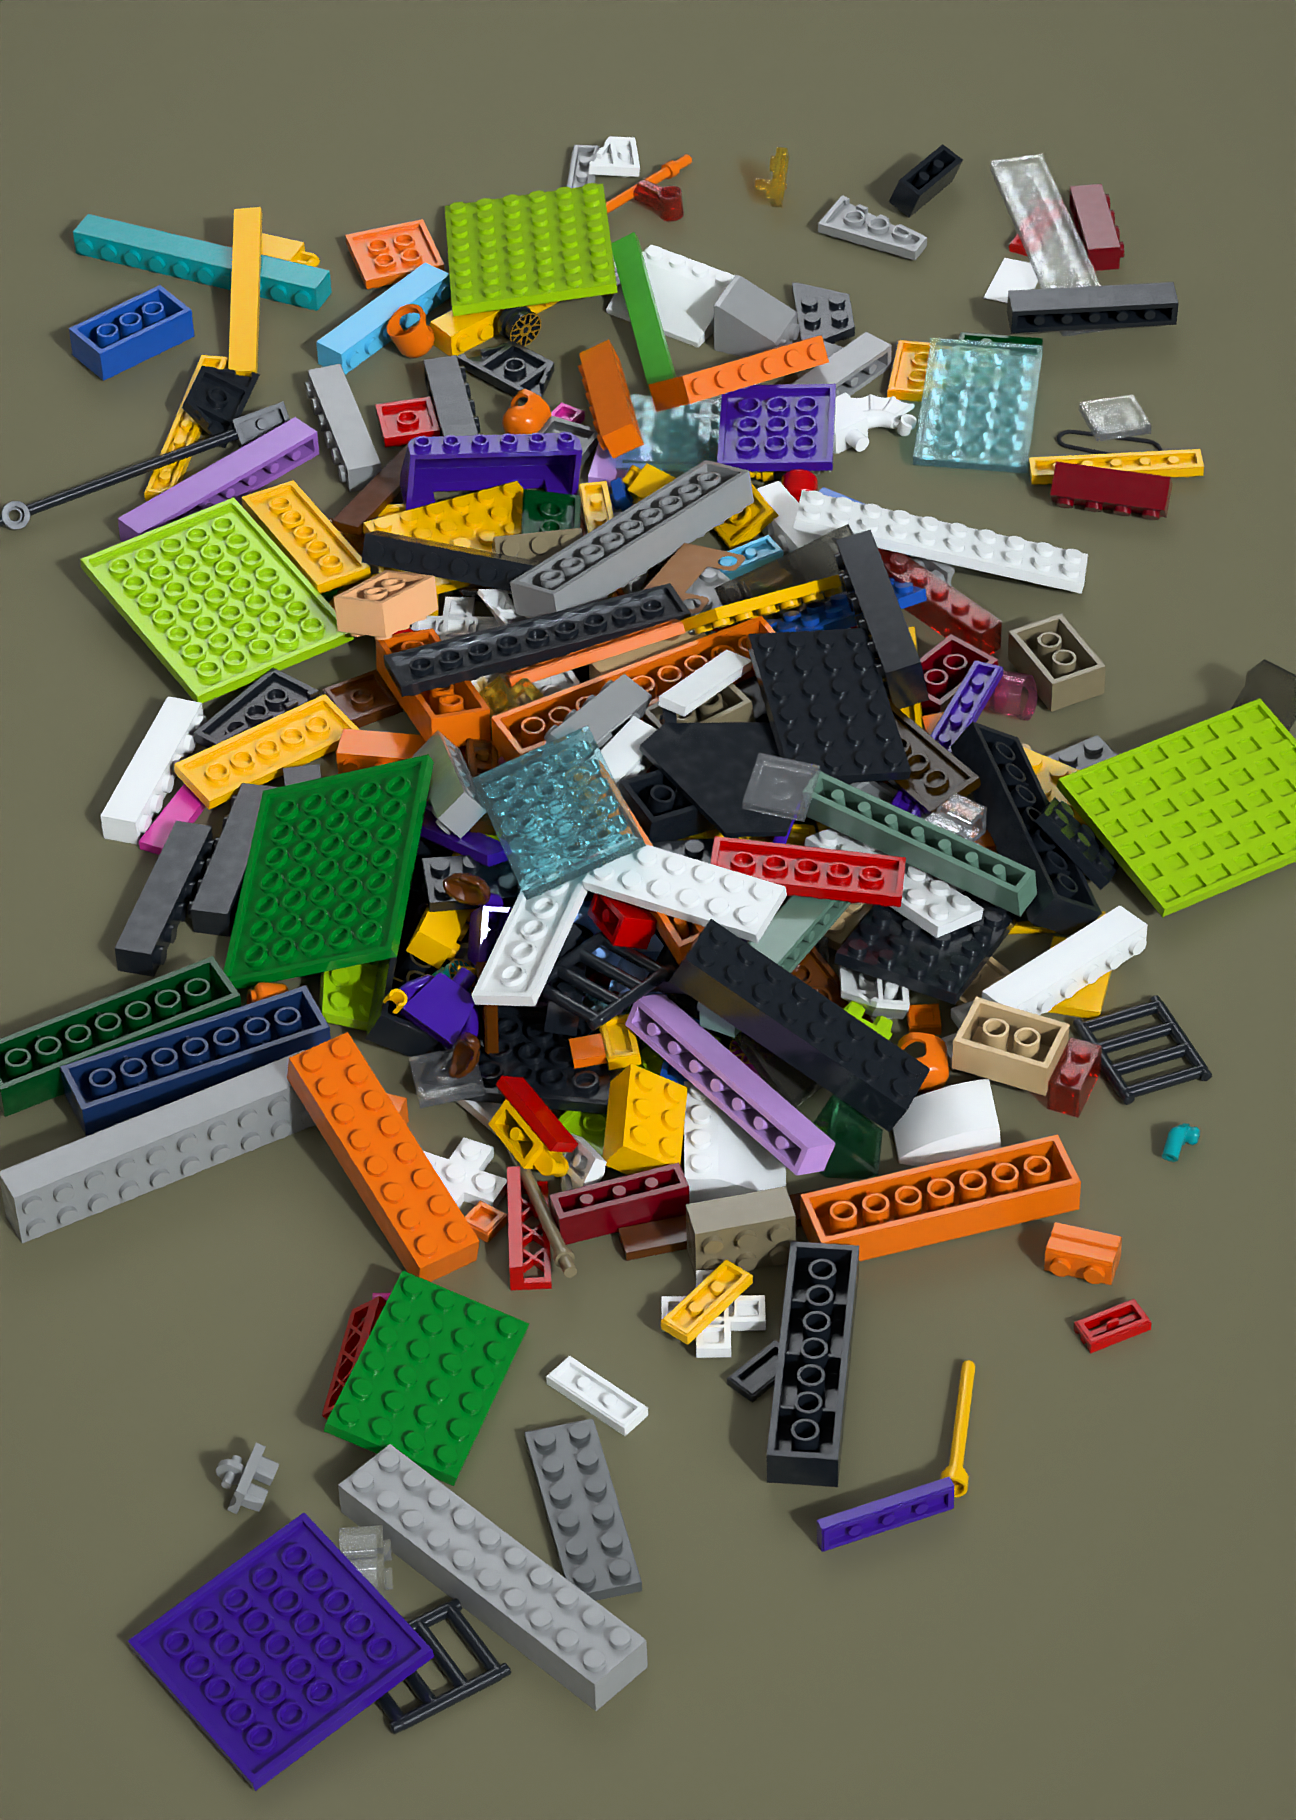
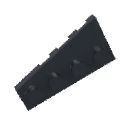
[193,667,319,748]

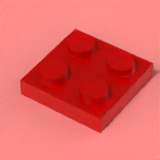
[375,396,441,447]

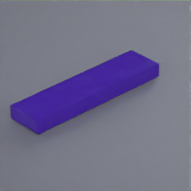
[817,1476,955,1552]

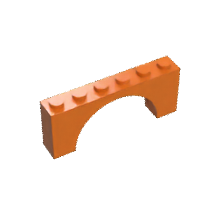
[649,335,829,412]

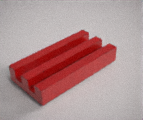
[1073,1299,1152,1354]

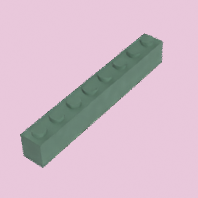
[803,771,1037,916]
[697,895,851,1038]

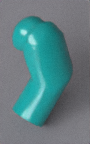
[1162,1123,1200,1162]

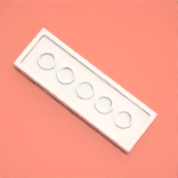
[804,828,984,938]
[582,834,787,943]
[471,860,594,1006]

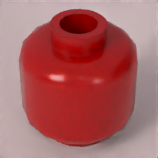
[781,469,818,503]

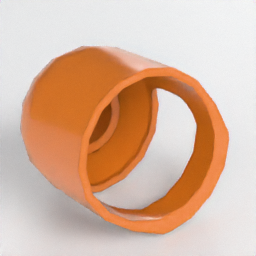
[387,304,435,358]
[502,389,551,434]
[897,1032,949,1094]

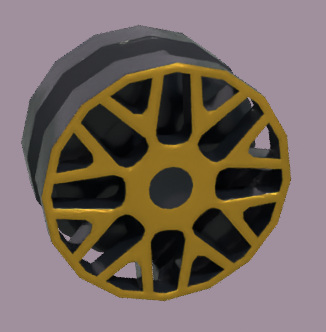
[497,306,541,346]

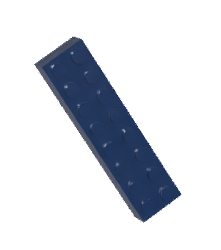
[60,985,331,1136]

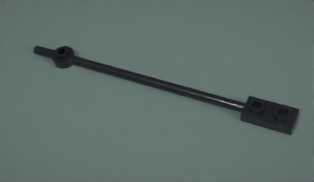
[0,401,290,530]

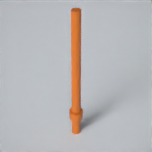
[606,154,692,214]

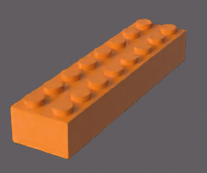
[287,1032,480,1282]
[800,1134,1081,1261]

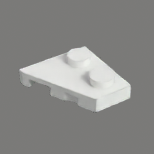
[588,136,640,178]
[561,1134,607,1192]

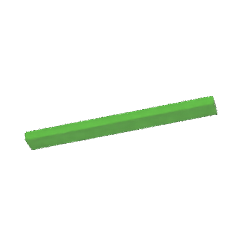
[611,232,676,398]

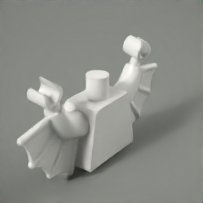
[814,392,917,475]

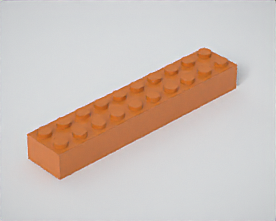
[491,615,776,767]

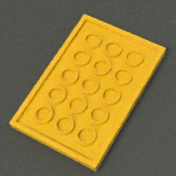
[363,481,523,594]

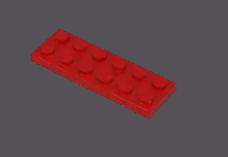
[710,836,906,907]

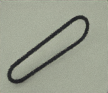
[1057,430,1162,454]

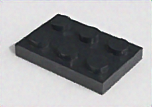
[1035,797,1120,890]

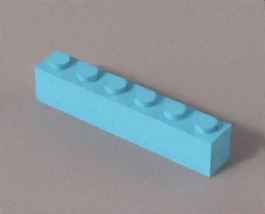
[316,262,451,375]

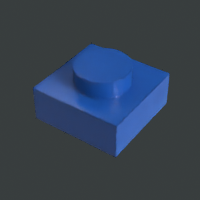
[610,477,633,512]

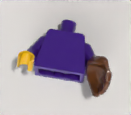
[443,873,512,987]
[383,967,480,1079]

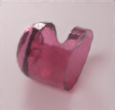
[986,671,1038,721]

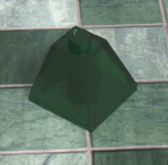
[813,1095,883,1179]

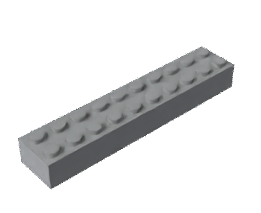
[510,460,754,619]
[0,1050,316,1243]
[338,1444,648,1711]

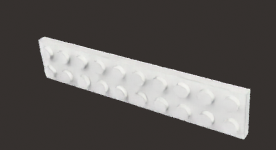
[793,490,1088,594]

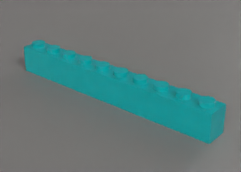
[73,214,332,311]

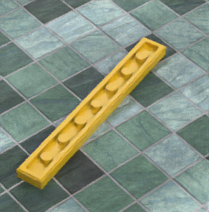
[228,207,262,377]
[144,355,228,501]

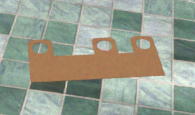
[643,543,745,641]

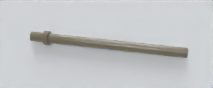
[506,1147,577,1278]

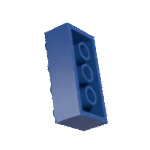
[69,285,195,381]

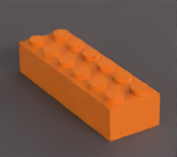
[376,628,491,747]

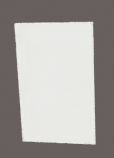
[984,258,1046,303]

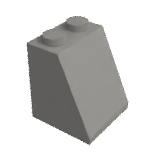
[714,275,800,358]

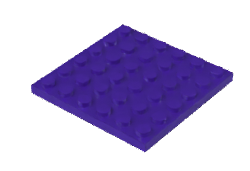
[128,1512,434,1791]

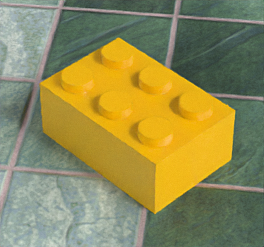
[602,1064,688,1175]

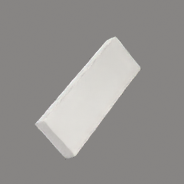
[546,1356,648,1436]

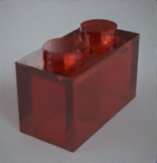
[1047,1037,1102,1118]

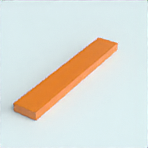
[504,619,686,689]

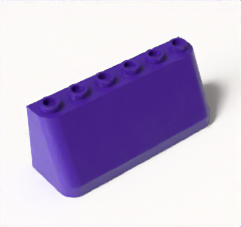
[400,432,582,510]

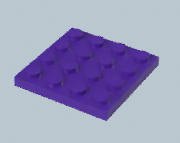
[717,384,836,472]

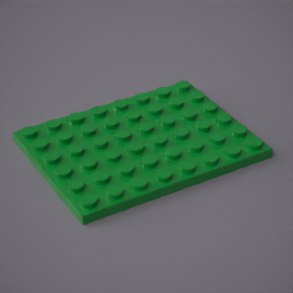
[224,754,434,989]

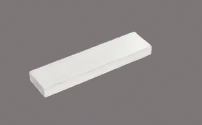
[658,649,752,717]

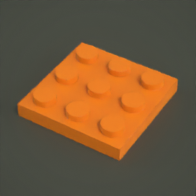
[345,219,445,289]

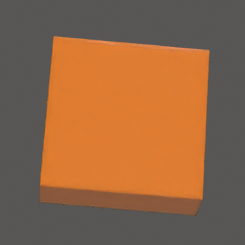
[906,1003,941,1035]
[569,1033,607,1069]
[465,1200,508,1243]

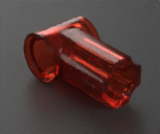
[633,179,684,221]

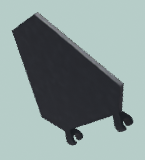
[639,708,806,837]

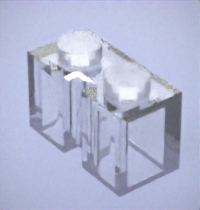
[924,793,987,842]
[339,1525,393,1600]

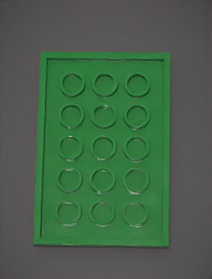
[324,1270,529,1486]

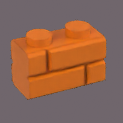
[1044,1222,1122,1285]

